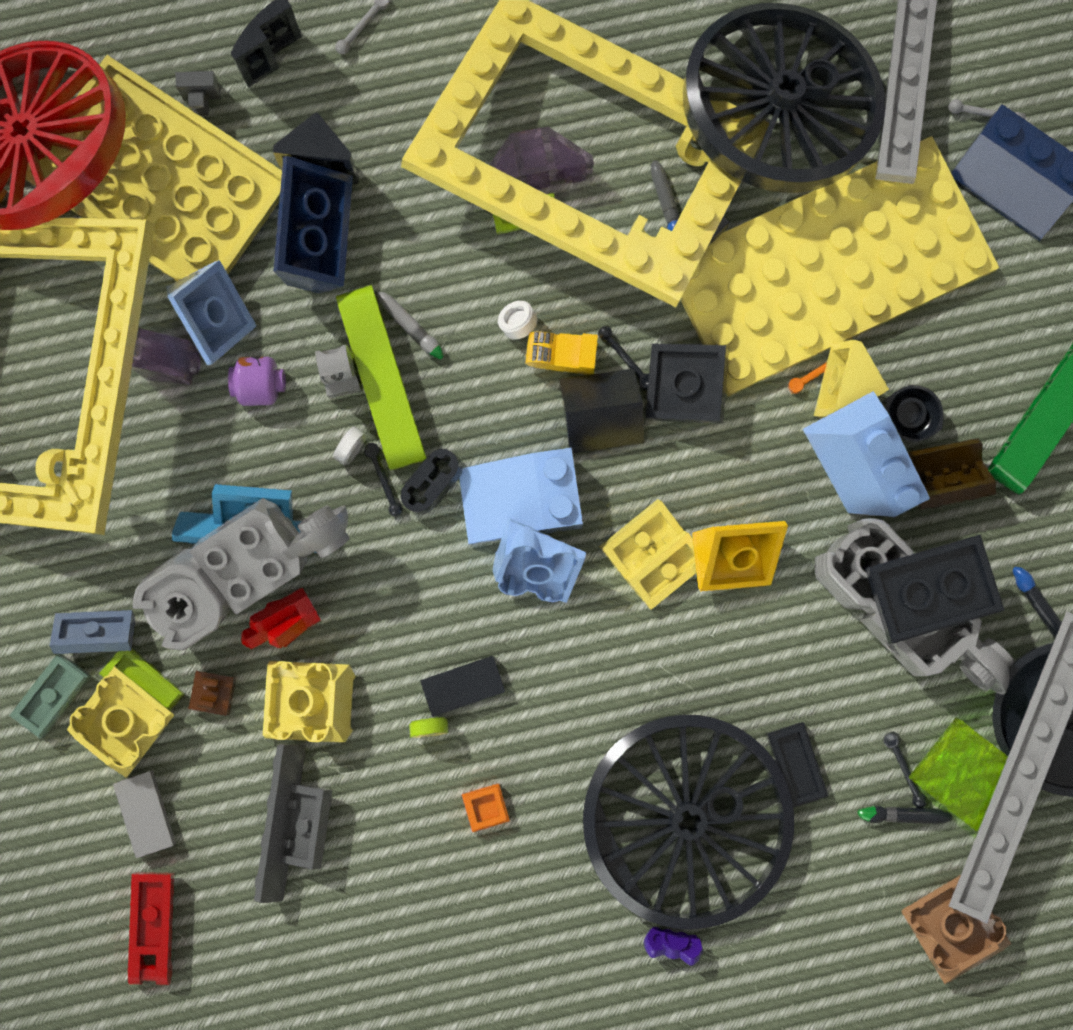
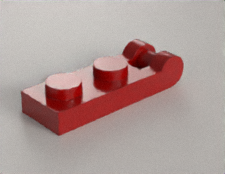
[128,872,174,985]

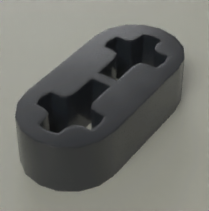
[401,449,463,514]

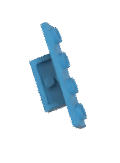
[172,484,317,553]

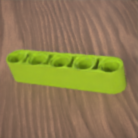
[336,285,426,471]

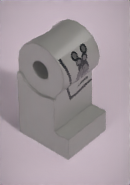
[315,345,362,398]

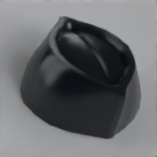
[882,385,943,442]

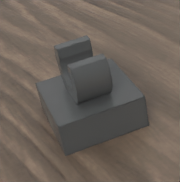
[175,71,221,115]

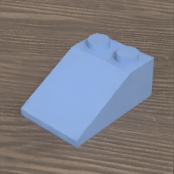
[459,448,583,544]

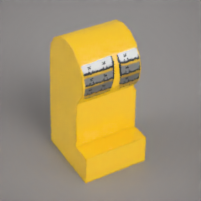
[525,332,598,375]

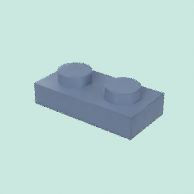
[49,610,136,654]

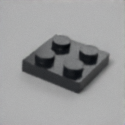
[645,343,729,424]

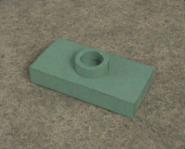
[9,654,92,739]

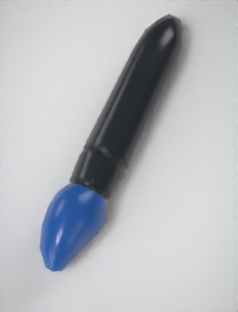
[1012,566,1062,639]

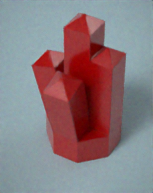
[241,587,321,650]

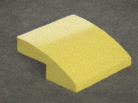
[599,499,697,610]

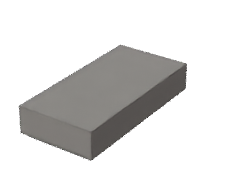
[113,770,176,858]

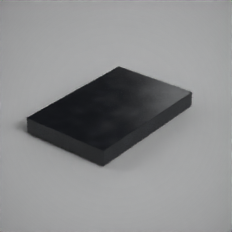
[865,534,1005,644]

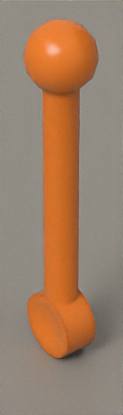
[788,362,827,394]

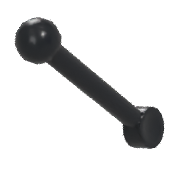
[598,326,649,390]
[364,443,403,517]
[883,731,928,808]

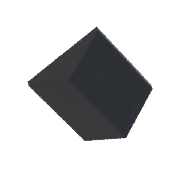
[273,112,359,184]
[559,369,645,454]

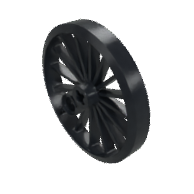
[683,3,885,193]
[583,715,794,929]

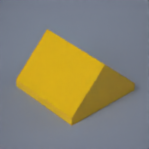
[692,521,788,592]

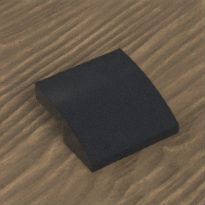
[231,0,302,88]

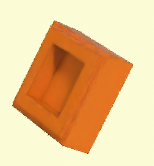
[462,783,510,832]

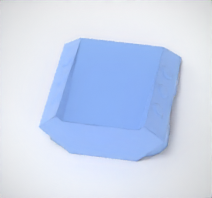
[493,517,586,603]

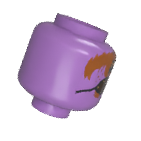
[228,357,286,406]

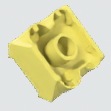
[263,661,356,742]
[67,666,174,778]

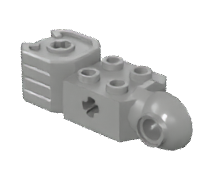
[133,498,350,650]
[814,519,1014,695]

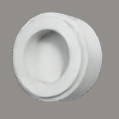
[498,301,538,339]
[333,426,366,466]

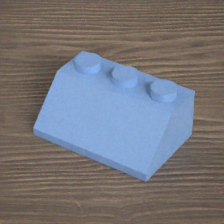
[803,391,930,517]

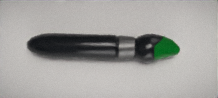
[857,805,953,824]

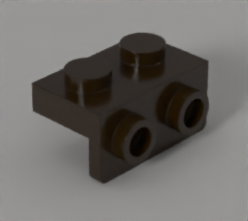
[908,438,996,510]

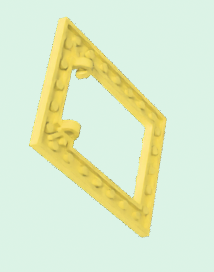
[401,0,769,307]
[0,218,155,535]

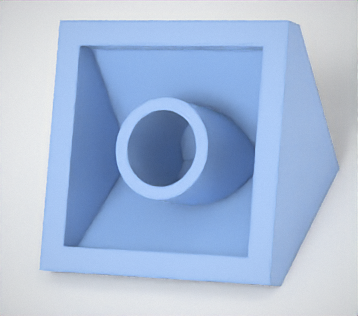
[167,260,256,365]

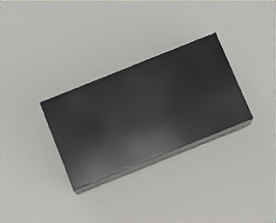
[420,655,505,717]
[765,721,829,808]

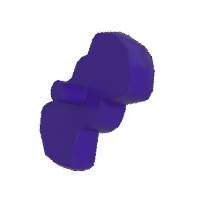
[643,927,703,966]

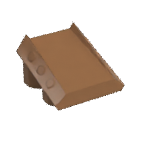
[901,875,1011,984]

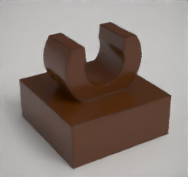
[188,671,236,716]

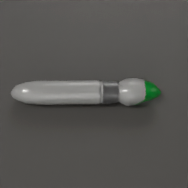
[377,292,444,359]

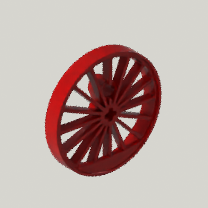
[0,41,126,230]

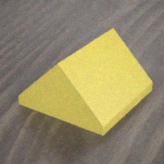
[814,340,889,418]

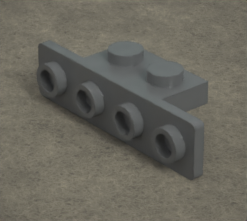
[254,744,332,903]

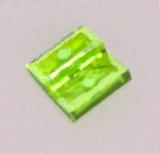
[908,717,1008,832]

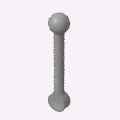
[335,0,389,55]
[948,99,1026,119]

